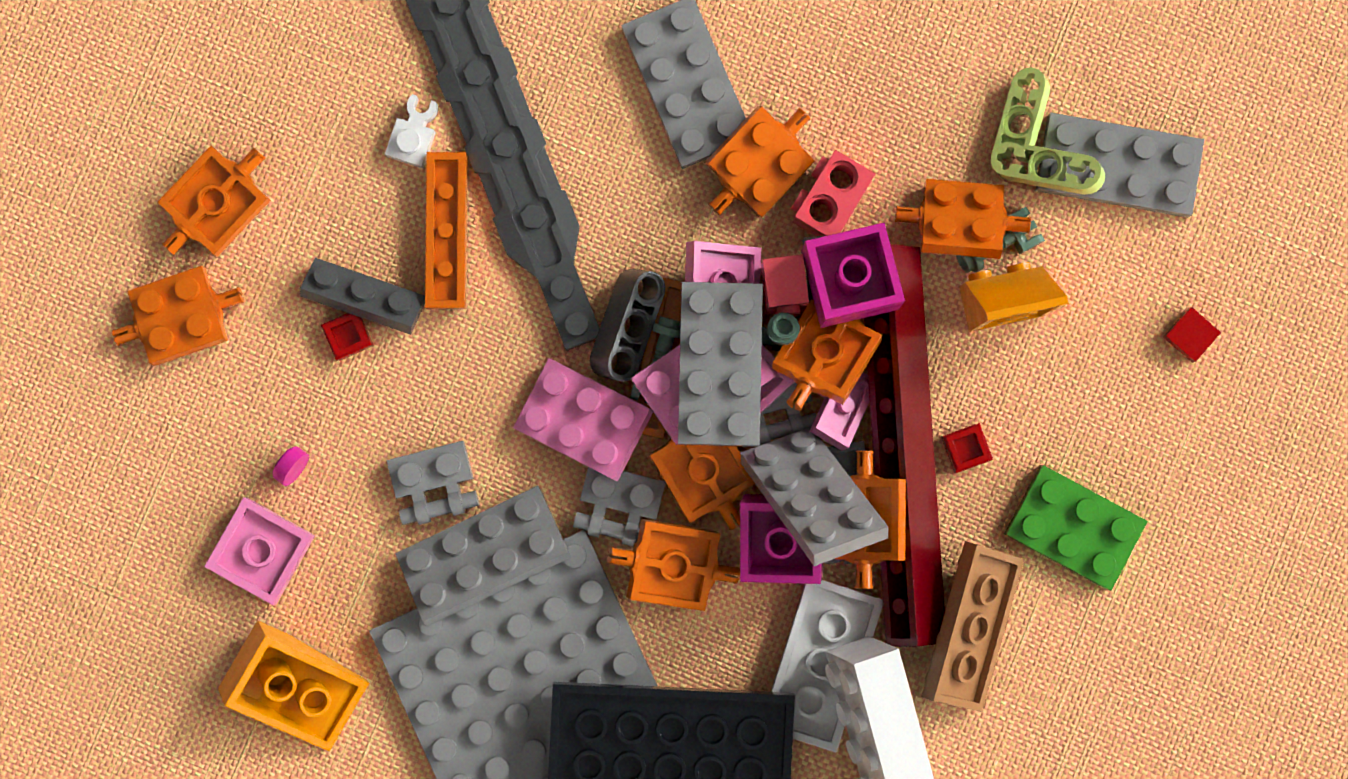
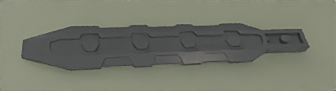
[406,0,600,351]

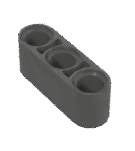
[590,269,665,382]

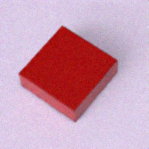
[1163,307,1221,363]
[321,313,374,362]
[941,423,993,473]

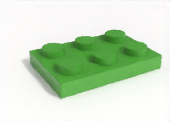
[1004,465,1148,591]

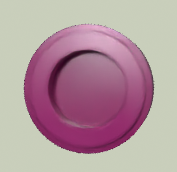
[272,446,309,486]

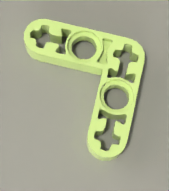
[991,67,1105,195]

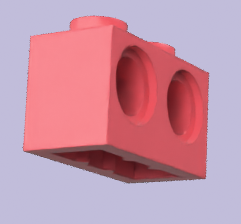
[791,150,876,236]
[761,254,809,318]

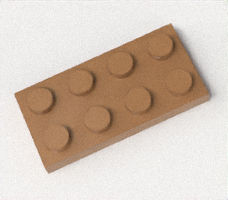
[921,541,1025,712]

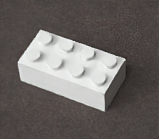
[825,636,934,779]

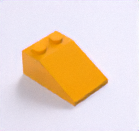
[959,262,1069,332]
[218,620,369,752]

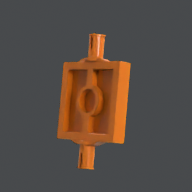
[704,106,815,218]
[157,145,271,257]
[895,179,1031,259]
[112,265,245,366]
[772,299,882,411]
[649,438,755,530]
[835,451,906,589]
[607,519,740,611]

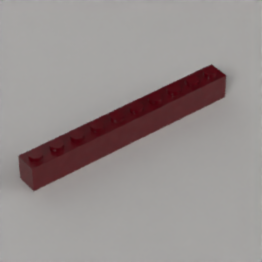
[864,244,945,647]

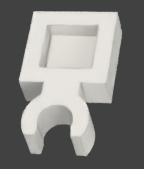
[385,94,438,169]

